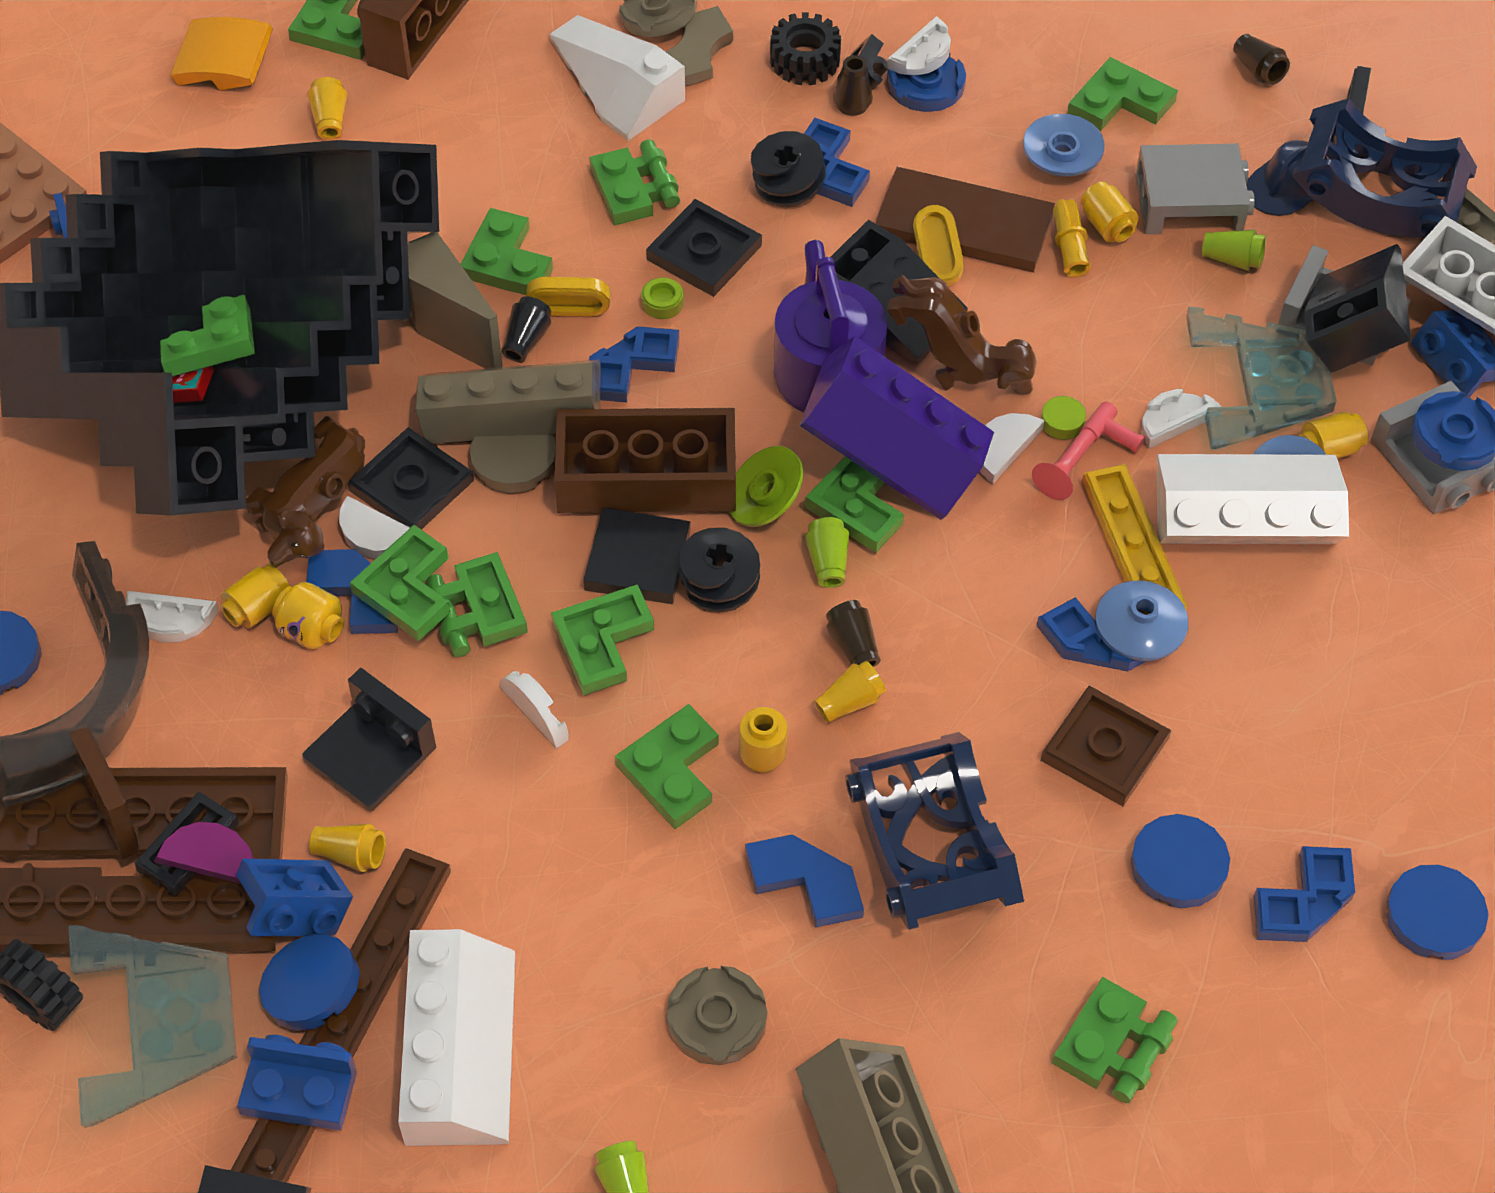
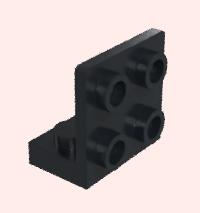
[302,667,436,811]

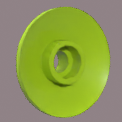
[729,446,803,527]

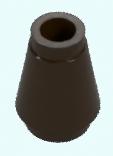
[1233,34,1290,85]
[833,55,873,116]
[826,600,881,667]

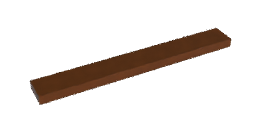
[230,848,451,1183]

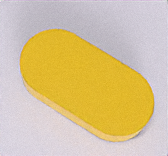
[913,205,964,287]
[526,277,611,317]

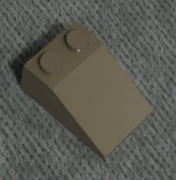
[401,232,503,369]

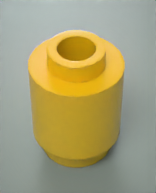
[1081,181,1139,243]
[1299,412,1368,459]
[220,564,290,629]
[739,707,788,773]

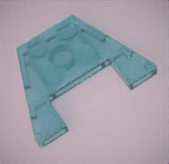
[1186,307,1337,449]
[68,925,237,1128]

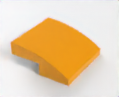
[170,17,273,91]

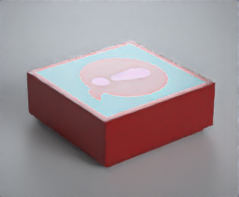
[163,366,214,403]

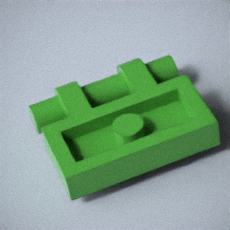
[589,139,680,226]
[425,552,528,657]
[1052,977,1178,1103]

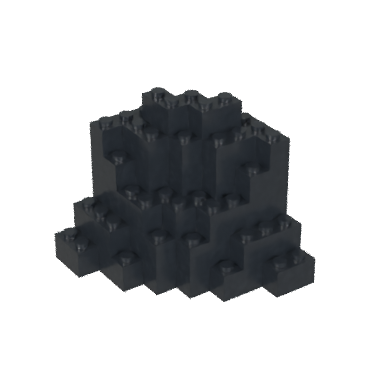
[0,140,439,515]

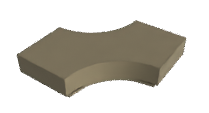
[666,6,733,86]

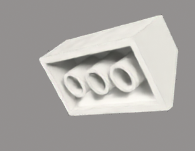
[1403,216,1495,334]
[1156,454,1349,544]
[398,929,516,1146]

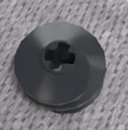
[751,131,826,207]
[678,528,760,613]

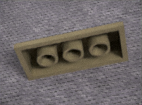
[415,359,601,444]
[796,1038,960,1193]

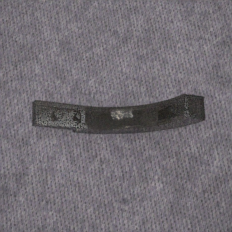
[0,541,149,807]

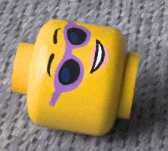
[272,582,344,650]

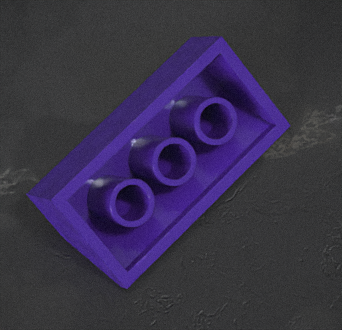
[799,336,994,520]

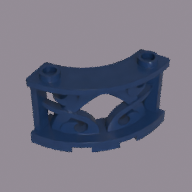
[1293,98,1477,238]
[845,732,1024,930]

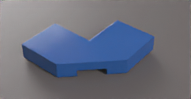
[804,117,870,207]
[589,326,680,402]
[307,549,398,634]
[1037,597,1146,672]
[745,834,864,927]
[1254,846,1355,942]

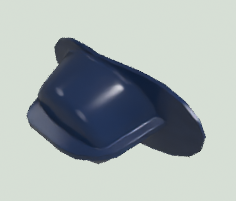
[1246,140,1327,216]

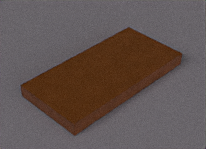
[875,166,1055,272]

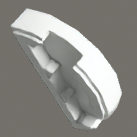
[887,16,951,75]
[1141,389,1222,449]
[980,413,1045,484]
[339,496,410,559]
[126,591,219,643]
[500,671,569,749]

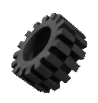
[770,12,841,85]
[0,939,83,1031]

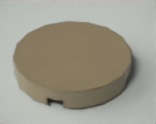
[619,0,697,37]
[470,434,556,493]
[666,966,767,1065]

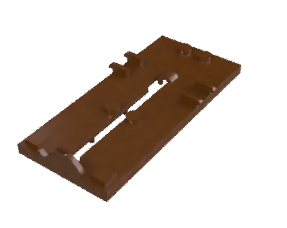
[0,767,288,967]

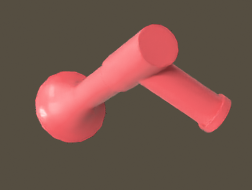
[1032,402,1145,500]

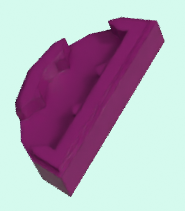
[154,822,253,884]

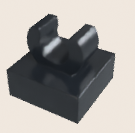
[837,34,888,90]

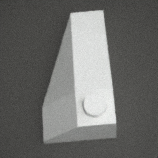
[549,15,685,141]

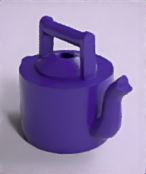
[774,240,887,412]

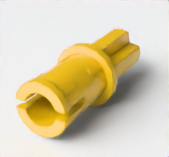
[1053,199,1091,278]

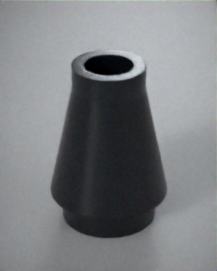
[501,296,551,363]

